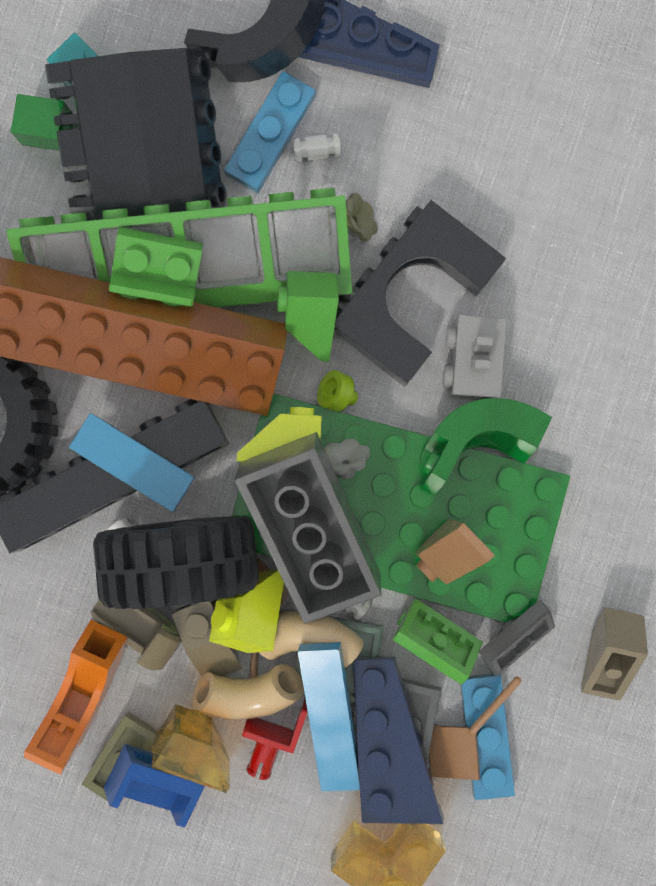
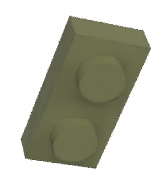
[81,712,161,801]

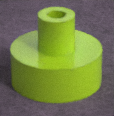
[317,370,358,412]

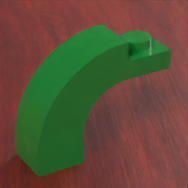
[421,398,552,496]

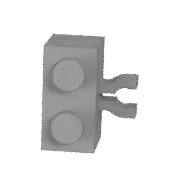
[443,315,507,400]

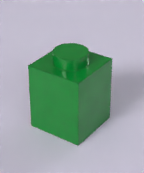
[10,94,77,151]

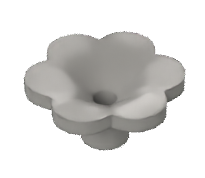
[324,439,370,479]

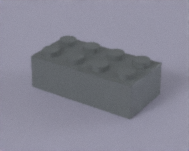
[235,432,382,624]

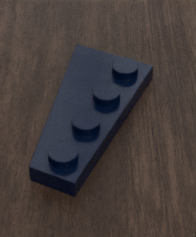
[299,0,440,88]
[353,656,445,824]

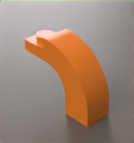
[24,620,127,775]

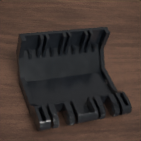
[45,48,227,229]

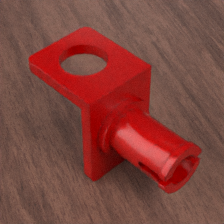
[242,697,308,780]

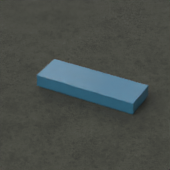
[68,413,196,512]

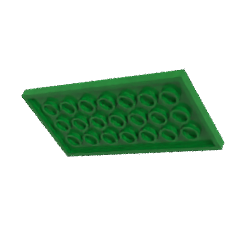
[232,393,571,622]

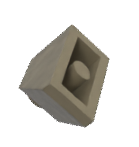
[171,599,243,677]
[581,607,648,701]

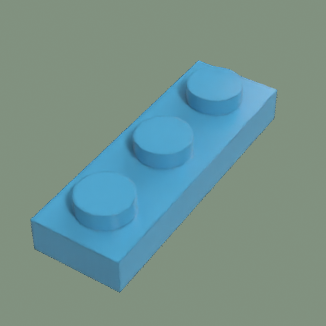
[224,71,316,194]
[460,673,515,800]

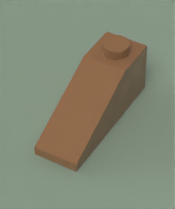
[414,519,495,585]

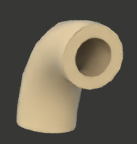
[259,611,364,668]
[192,664,304,719]

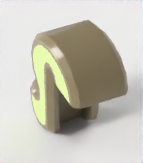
[90,600,182,671]

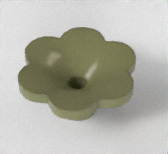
[345,193,377,242]

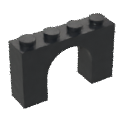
[334,200,507,387]

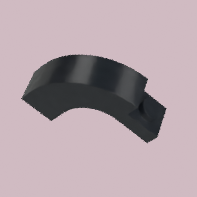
[184,0,325,82]

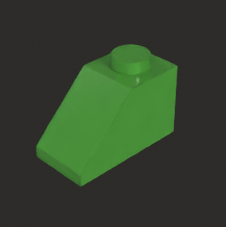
[277,271,339,362]

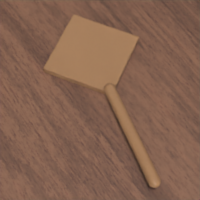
[429,676,522,780]

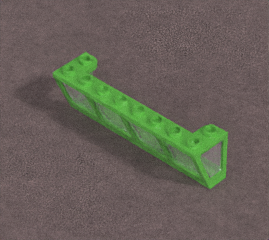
[6,188,352,307]

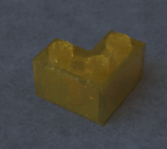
[331,821,446,886]

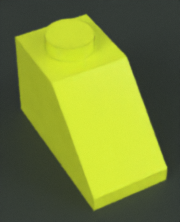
[236,407,322,462]
[209,569,284,653]

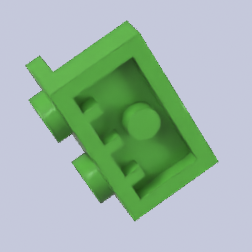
[109,227,203,307]
[392,598,483,685]

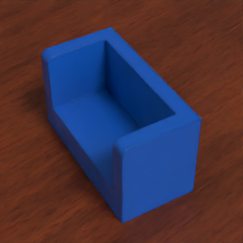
[103,744,205,828]

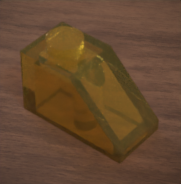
[152,704,230,793]

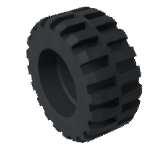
[0,357,59,496]
[93,516,259,609]

